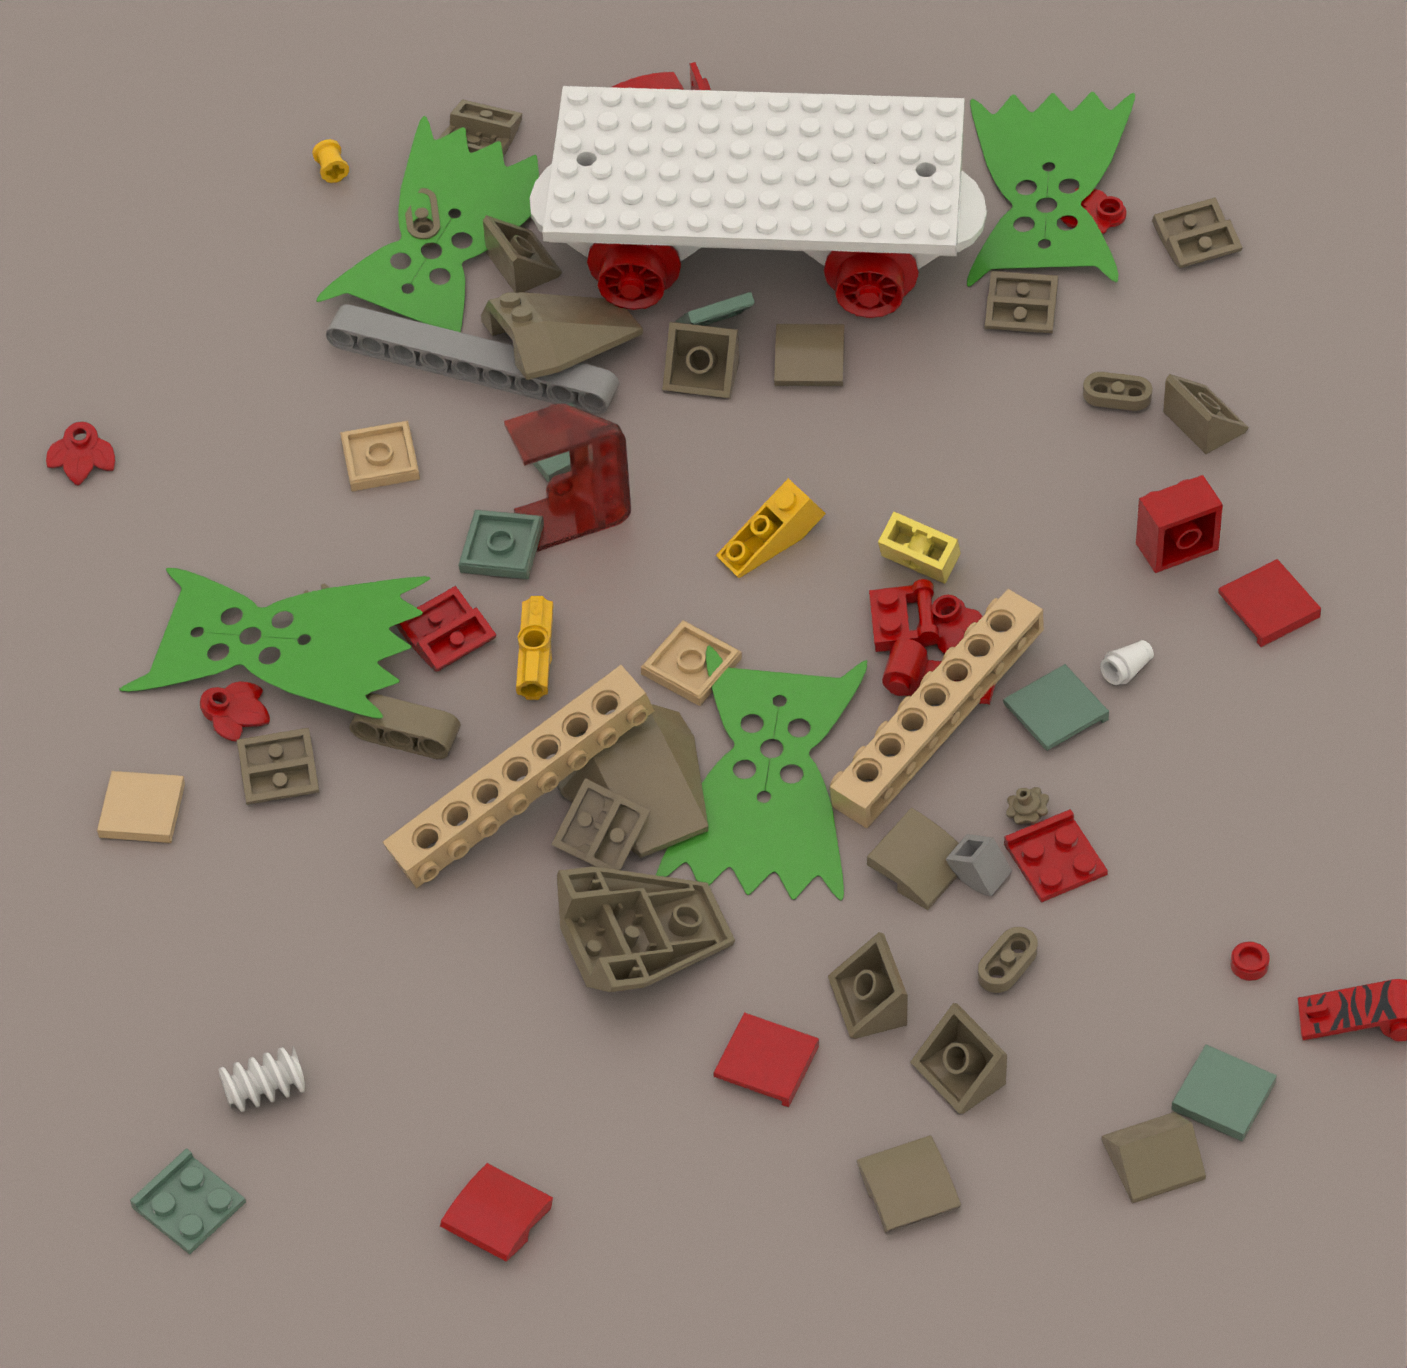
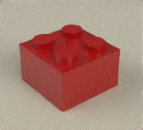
[1136,475,1223,573]

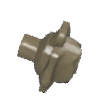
[1006,787,1049,825]

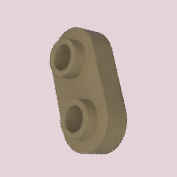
[405,188,440,247]
[1083,372,1153,411]
[978,927,1038,993]

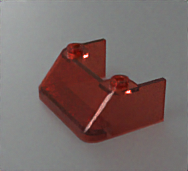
[504,404,631,552]

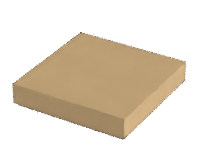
[340,421,420,492]
[641,620,742,706]
[97,771,185,843]

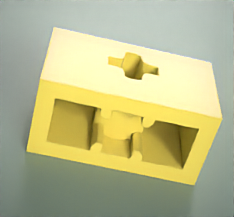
[878,512,961,584]

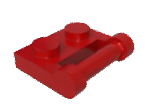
[869,579,939,652]

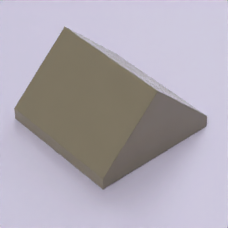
[483,215,562,293]
[662,322,739,398]
[1163,374,1249,454]
[828,932,908,1039]
[910,1003,1007,1114]
[1101,1112,1206,1204]

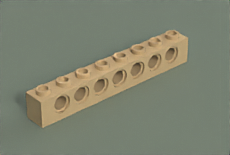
[830,589,1044,828]
[383,665,654,889]

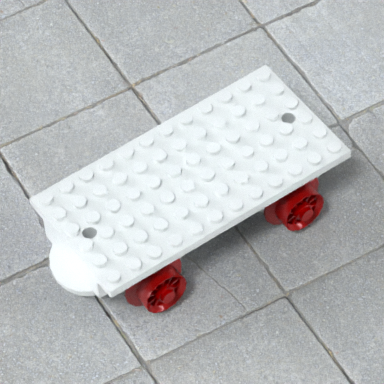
[530,86,987,318]

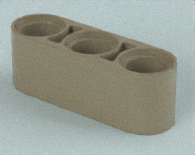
[349,693,461,759]

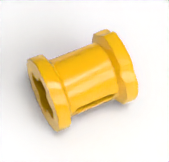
[312,139,349,183]

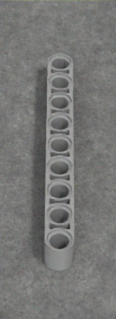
[326,304,619,414]

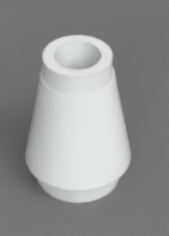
[1100,640,1154,685]

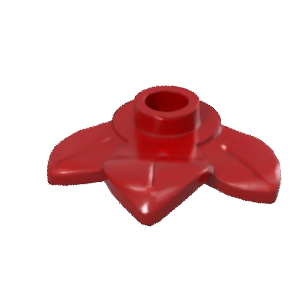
[1060,188,1127,234]
[46,422,115,486]
[916,594,983,654]
[200,681,270,742]

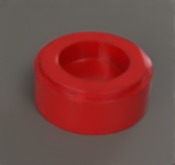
[1230,941,1270,981]

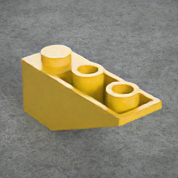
[716,478,826,578]

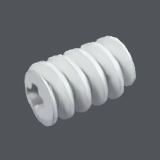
[218,1046,305,1112]

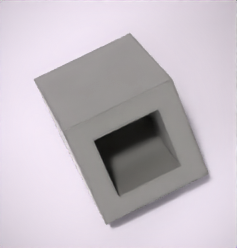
[946,834,1012,896]

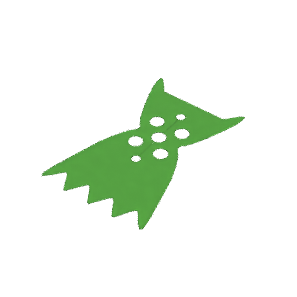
[967,92,1135,287]
[316,116,539,332]
[119,568,431,719]
[656,645,867,900]

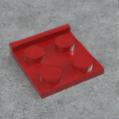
[1218,559,1321,647]
[1004,809,1108,903]
[713,1012,819,1107]

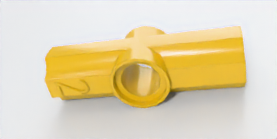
[516,596,554,700]

